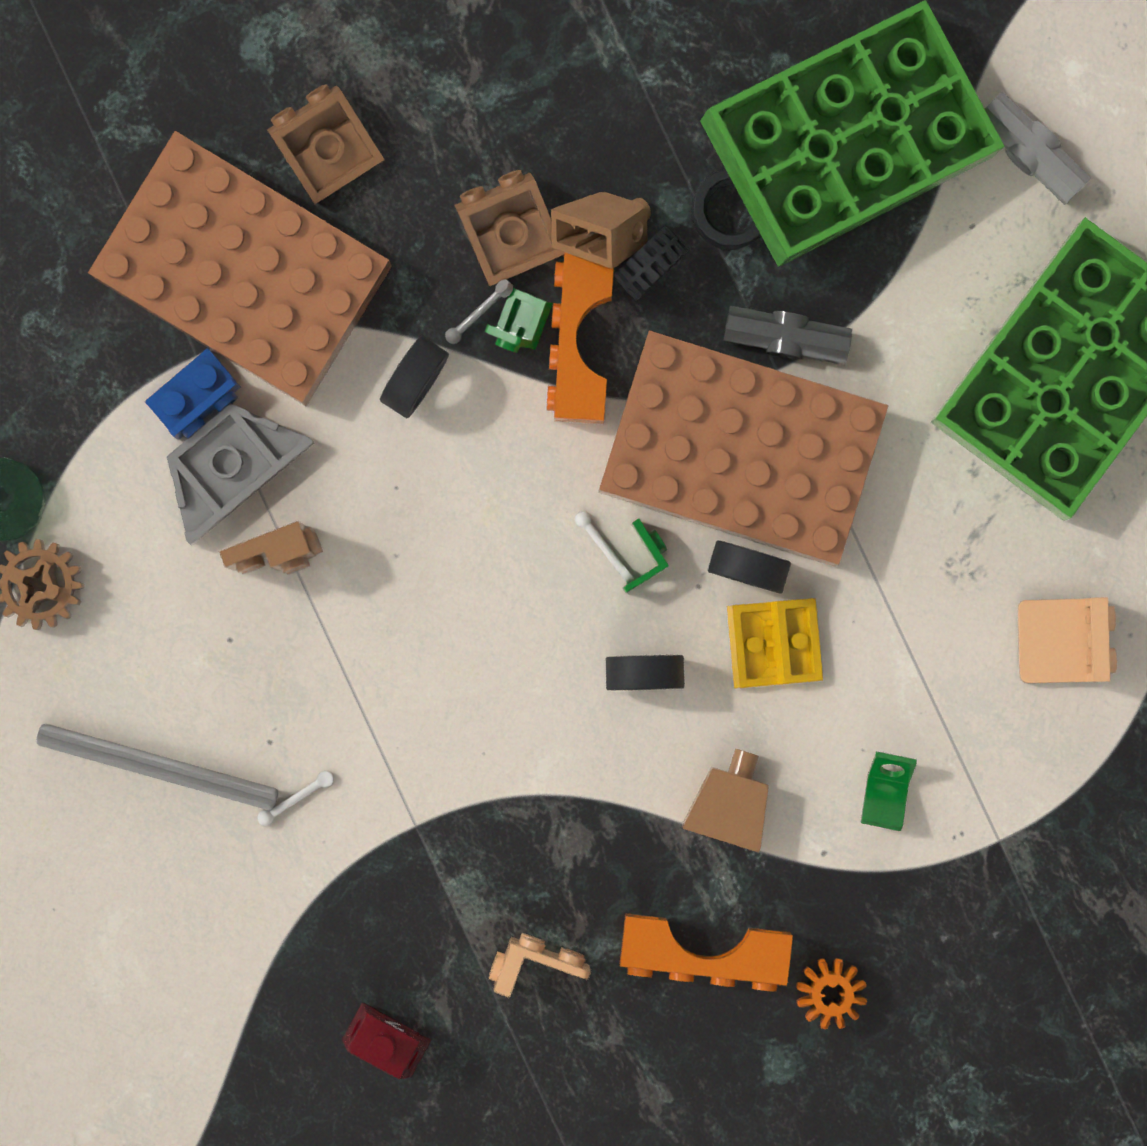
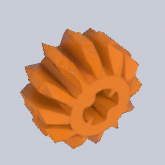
[796,958,867,1029]

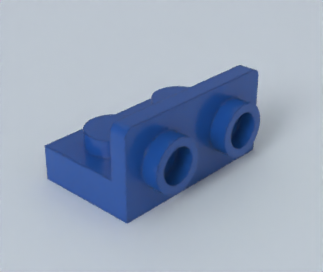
[144,348,241,440]

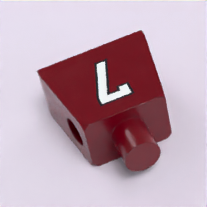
[342,1002,431,1079]

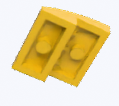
[727,598,823,689]

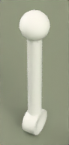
[575,511,634,584]
[257,771,333,826]

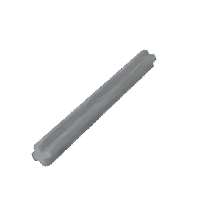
[36,724,278,810]

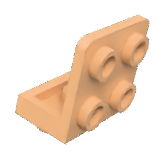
[1017,597,1117,683]
[489,933,591,997]

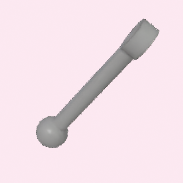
[445,279,513,344]

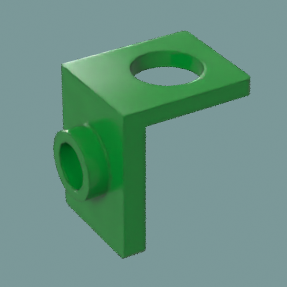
[623,518,669,593]
[861,751,917,831]

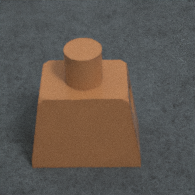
[551,192,651,269]
[682,748,769,852]

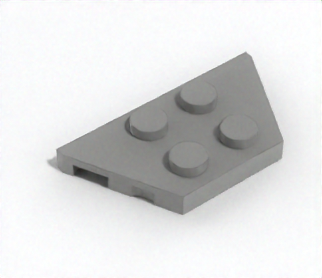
[167,403,314,545]

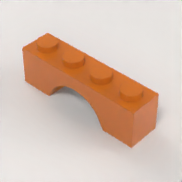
[547,252,614,424]
[620,913,793,992]

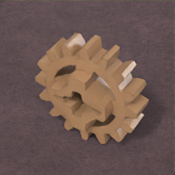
[0,539,85,630]

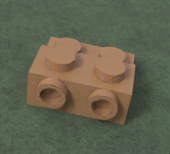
[267,84,384,204]
[454,170,564,287]
[219,521,323,575]

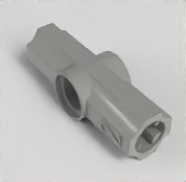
[985,92,1091,205]

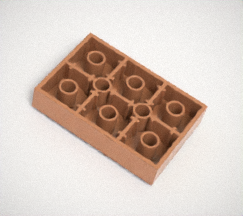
[88,131,392,407]
[599,331,889,567]

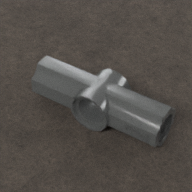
[723,306,853,365]

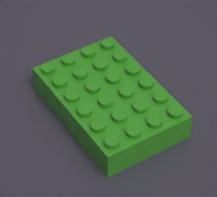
[700,0,1005,267]
[931,217,1147,521]

